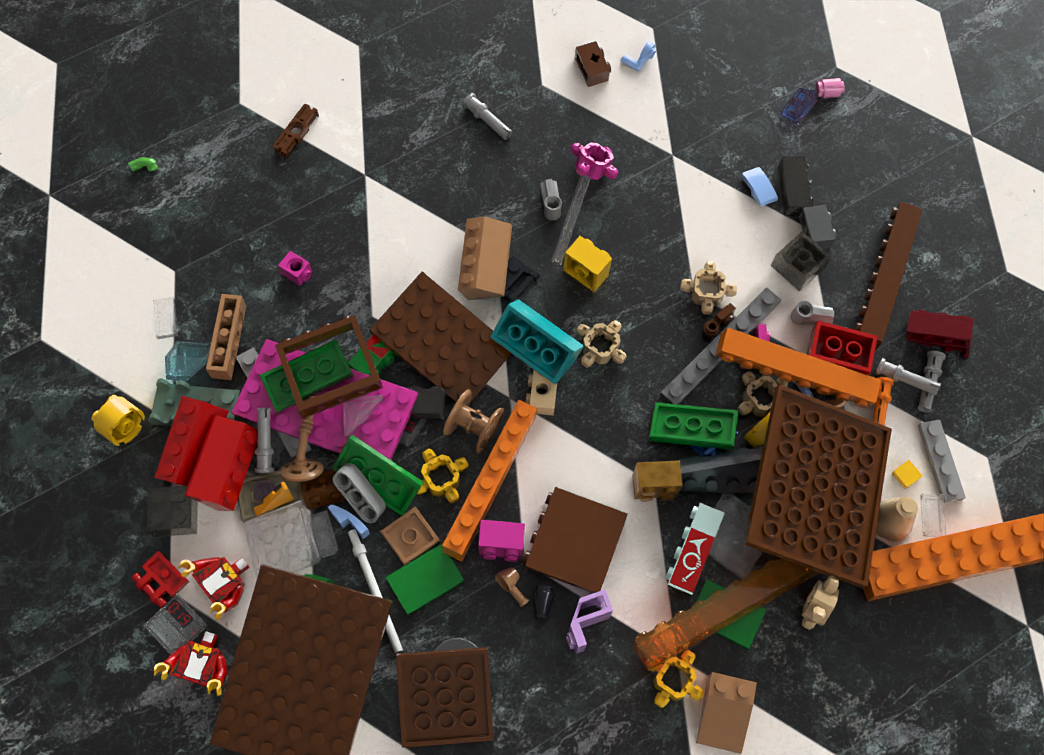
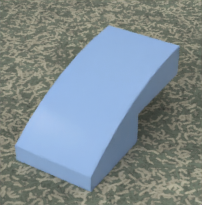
[742,167,778,207]
[328,505,370,539]

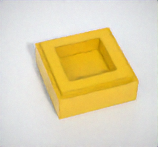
[892,460,923,489]

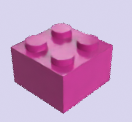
[478,520,525,562]

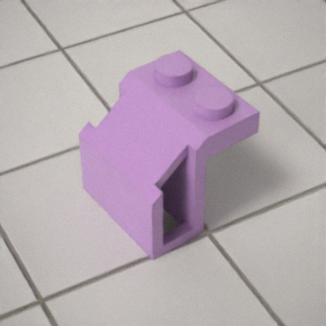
[566,590,613,654]

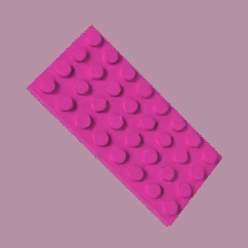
[231,339,419,460]

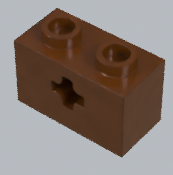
[575,41,611,87]

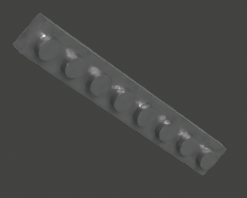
[660,287,781,405]

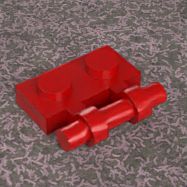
[131,551,190,609]

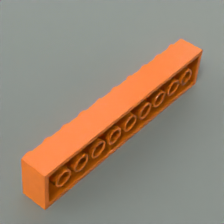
[863,513,1044,601]

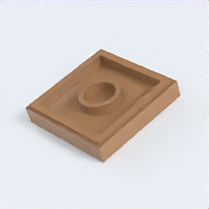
[380,507,440,566]

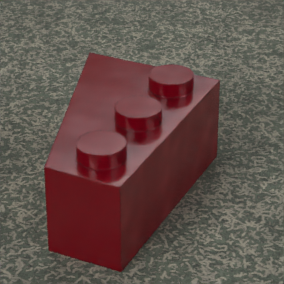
[906,310,974,358]

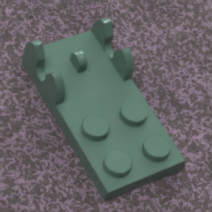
[149,378,241,426]

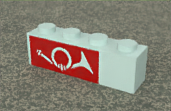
[665,503,725,595]

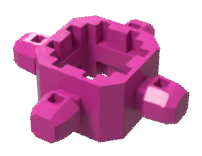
[570,143,618,180]

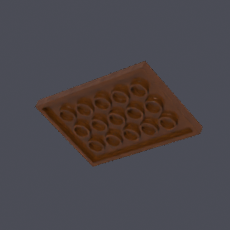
[369,271,512,404]

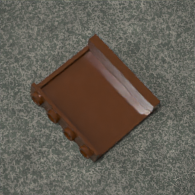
[522,487,628,594]

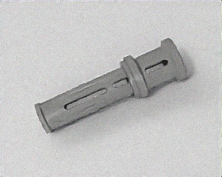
[462,93,512,140]
[918,351,946,412]
[876,358,941,396]
[254,408,274,473]

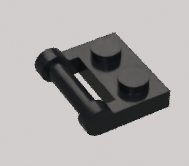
[502,256,540,303]

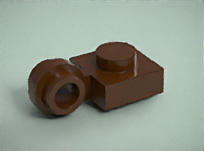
[703,303,736,337]

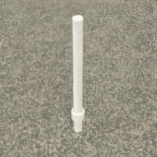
[348,529,403,654]

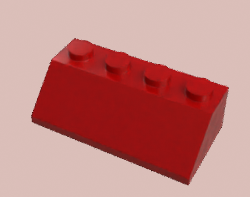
[155,396,229,487]
[185,415,258,511]

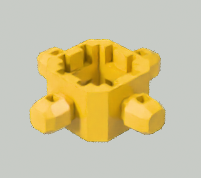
[417,449,469,503]
[646,650,704,708]

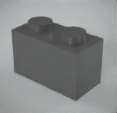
[799,205,836,251]

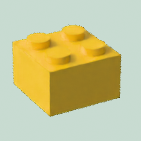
[563,236,612,292]

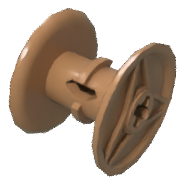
[443,389,504,454]

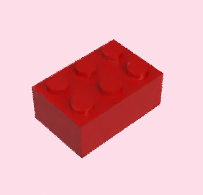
[807,321,878,376]

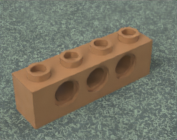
[206,294,246,380]

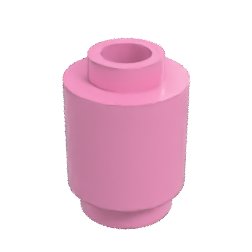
[815,78,845,99]

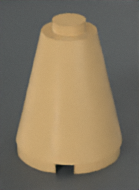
[876,497,918,541]

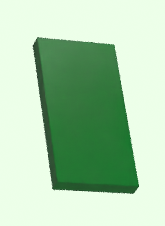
[260,339,354,413]
[649,402,738,450]
[332,435,424,516]

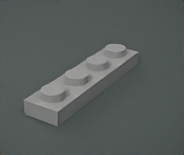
[918,420,966,504]

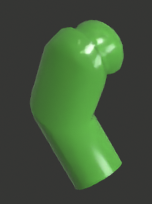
[128,157,158,172]

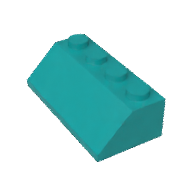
[490,299,584,384]

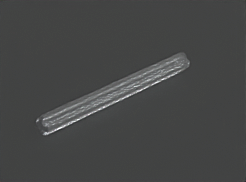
[552,175,590,265]

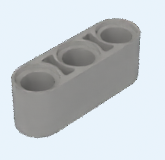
[333,463,386,523]

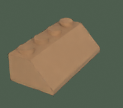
[458,217,512,300]

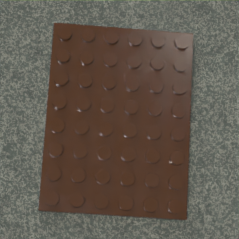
[744,384,892,588]
[210,564,393,755]

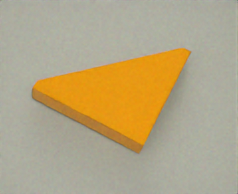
[254,482,294,516]

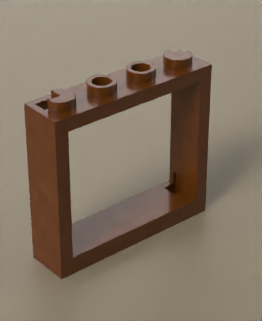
[275,315,383,418]

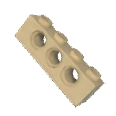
[526,367,557,416]

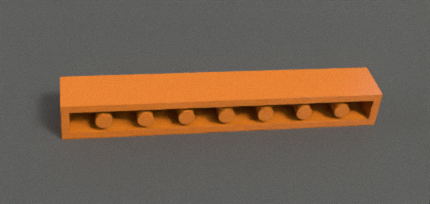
[715,328,881,408]
[442,400,537,562]

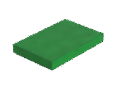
[385,544,464,616]
[688,580,767,650]

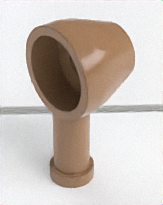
[495,567,529,607]

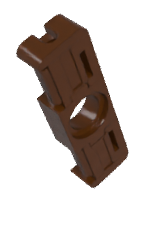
[273,104,319,158]

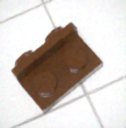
[301,470,346,509]

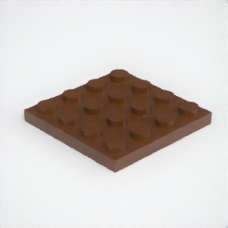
[396,647,494,748]

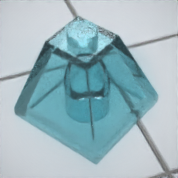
[165,341,211,382]

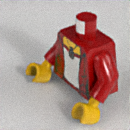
[178,557,250,620]
[154,632,228,696]

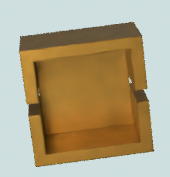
[632,461,682,502]

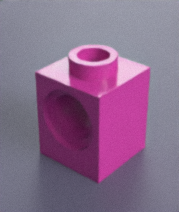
[278,251,312,286]

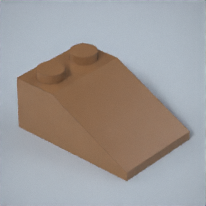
[696,672,757,754]

